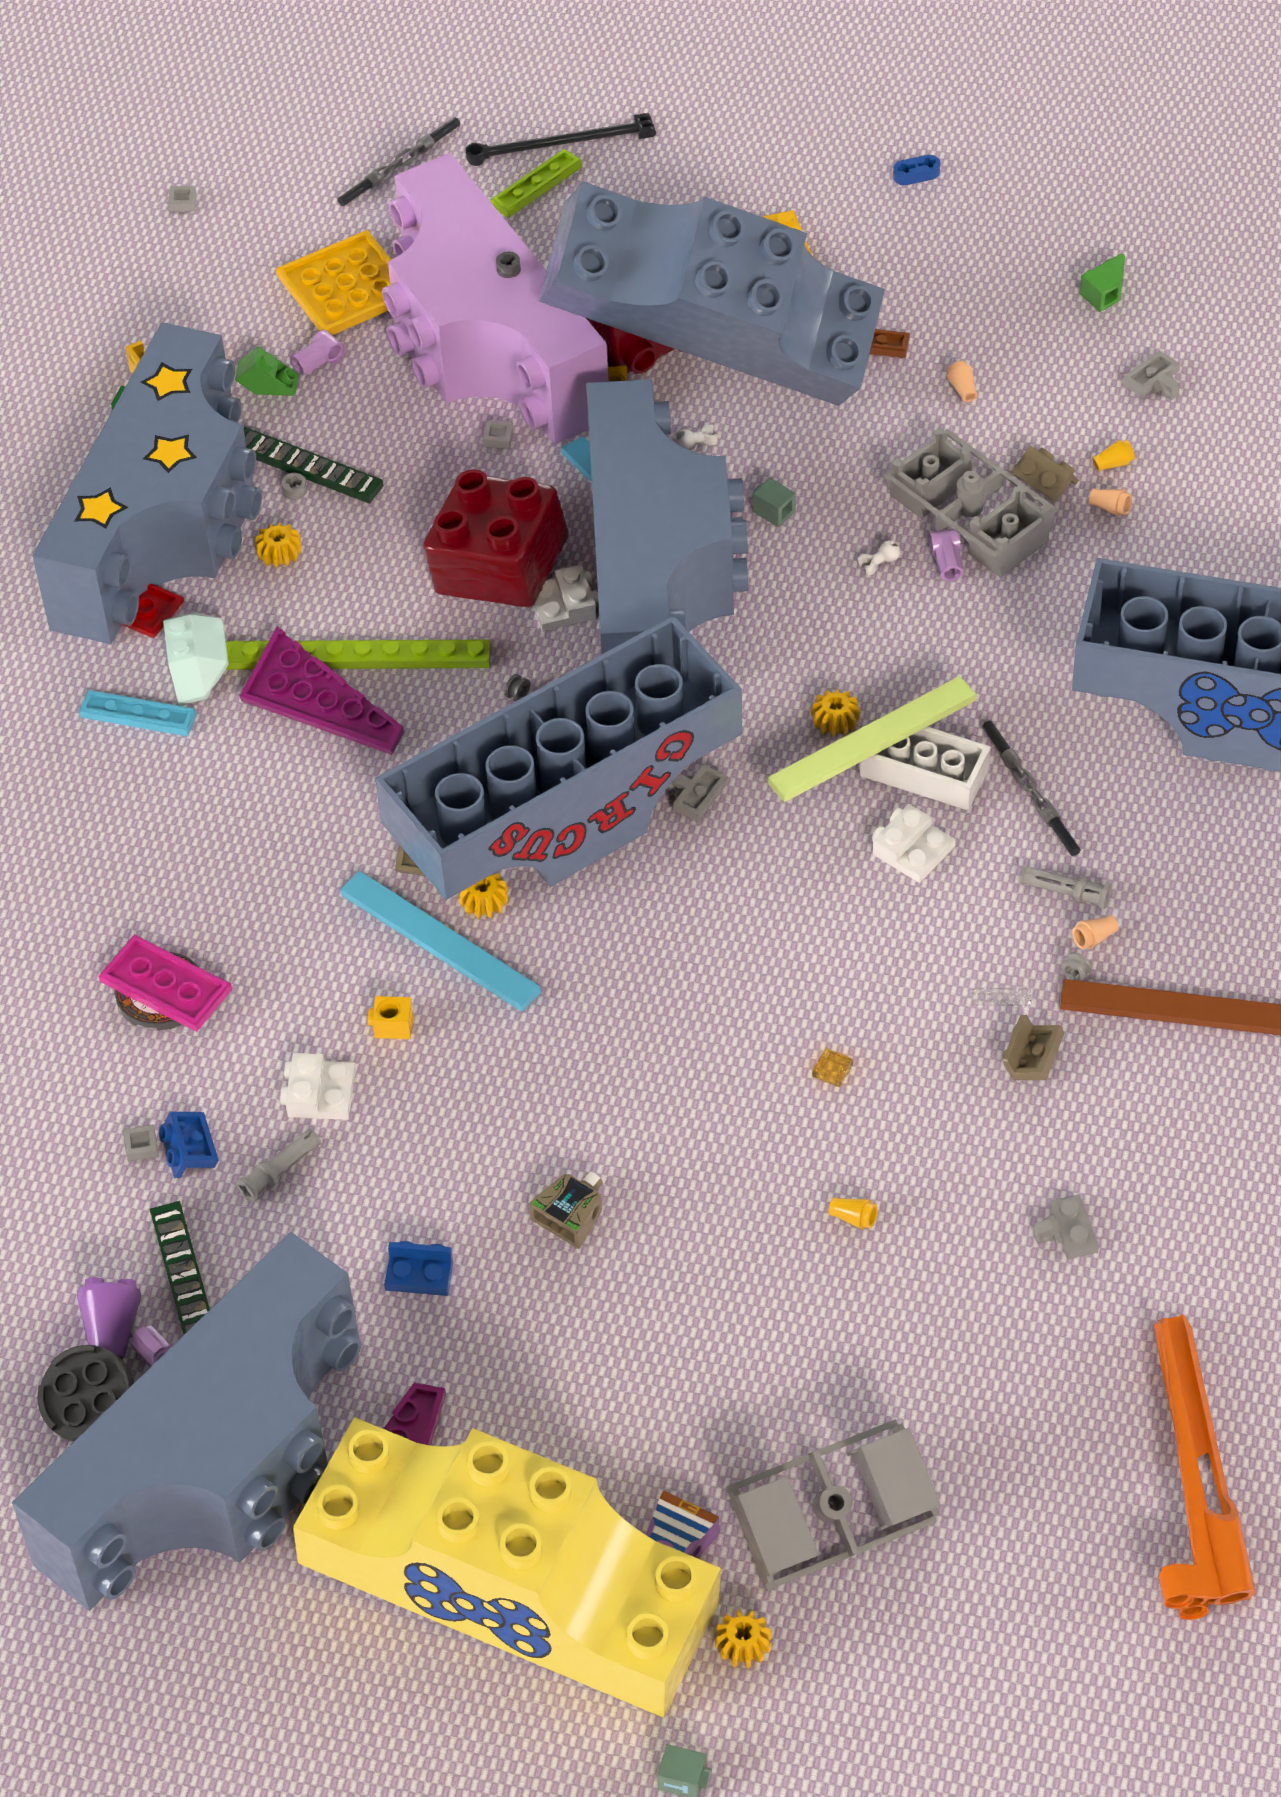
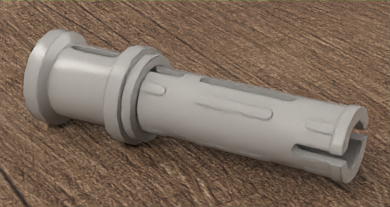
[1020,865,1112,909]
[236,1129,321,1203]

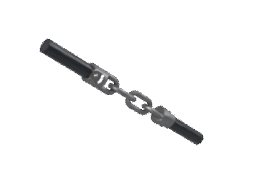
[337,117,461,206]
[982,720,1081,856]

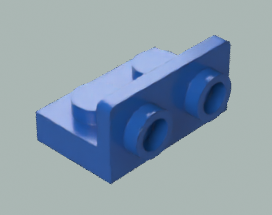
[159,1111,219,1178]
[384,1241,454,1296]

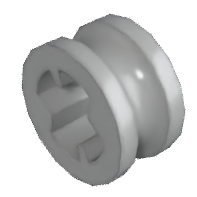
[282,473,307,500]
[1061,952,1092,981]

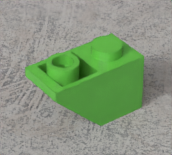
[1080,253,1125,312]
[235,346,300,396]

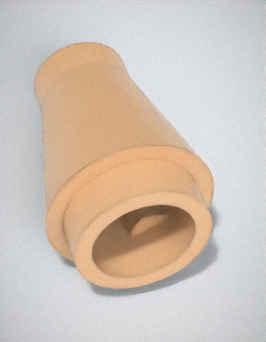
[947,361,978,402]
[1089,489,1132,517]
[1072,915,1119,949]

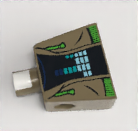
[529,1172,603,1249]

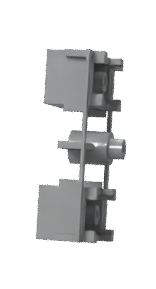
[883,428,1058,577]
[726,1419,941,1591]

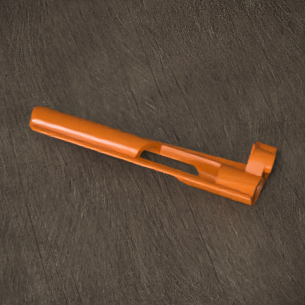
[1154,1314,1256,1620]

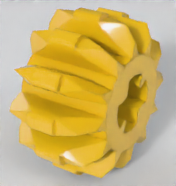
[255,522,302,569]
[811,688,860,737]
[459,873,508,919]
[715,1608,772,1669]

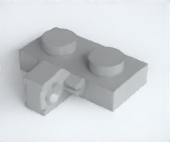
[1123,351,1180,400]
[666,764,728,823]
[1034,1194,1099,1259]

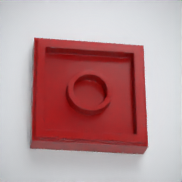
[121,584,184,638]

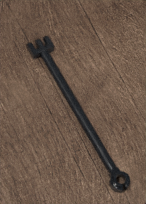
[466,113,656,166]

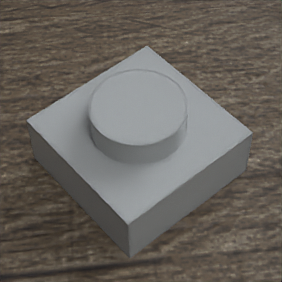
[168,186,197,212]
[483,420,514,449]
[123,1124,159,1162]

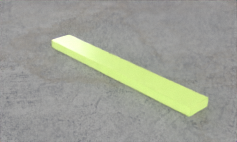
[768,676,977,803]

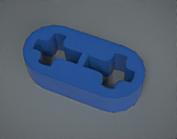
[893,155,941,185]

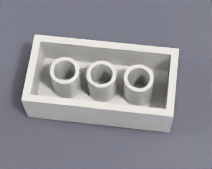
[860,712,991,811]

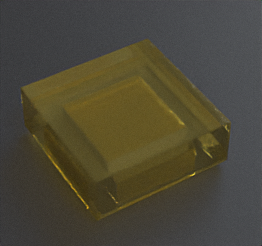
[812,1048,853,1087]

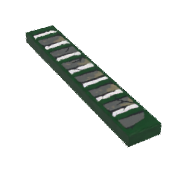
[243,427,384,504]
[150,1201,210,1335]

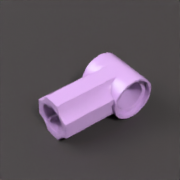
[290,330,346,376]
[929,529,964,581]
[129,1326,172,1367]

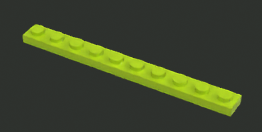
[226,639,491,670]

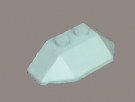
[163,612,229,705]

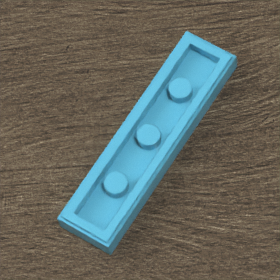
[79,690,197,736]

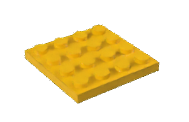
[276,230,391,335]

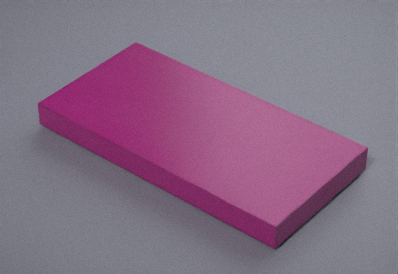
[99,934,232,1032]

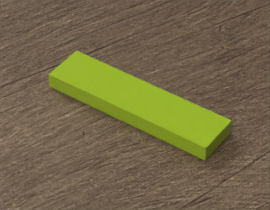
[490,149,582,218]

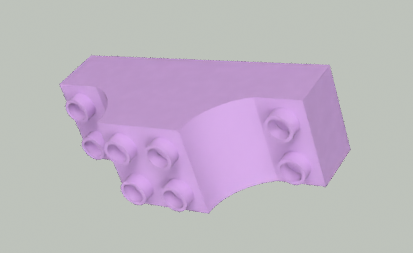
[382,153,609,445]

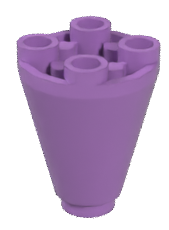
[77,1277,141,1360]

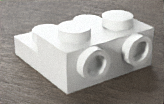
[534,564,599,631]
[872,804,956,883]
[280,1053,356,1120]

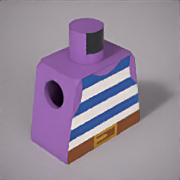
[646,1490,720,1558]

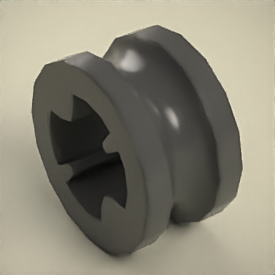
[496,251,521,278]
[504,674,530,701]

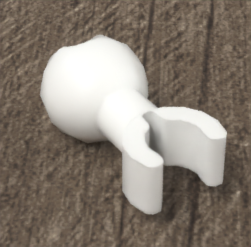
[674,425,718,449]
[858,541,901,576]

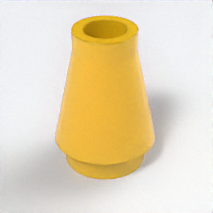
[1092,439,1135,472]
[829,1197,878,1230]

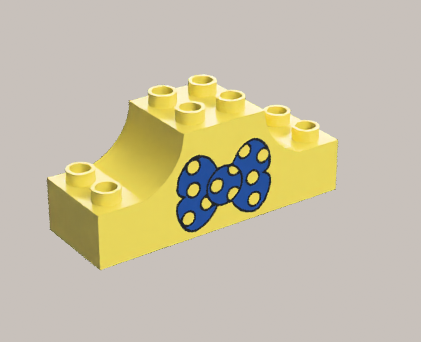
[293,1417,721,1718]

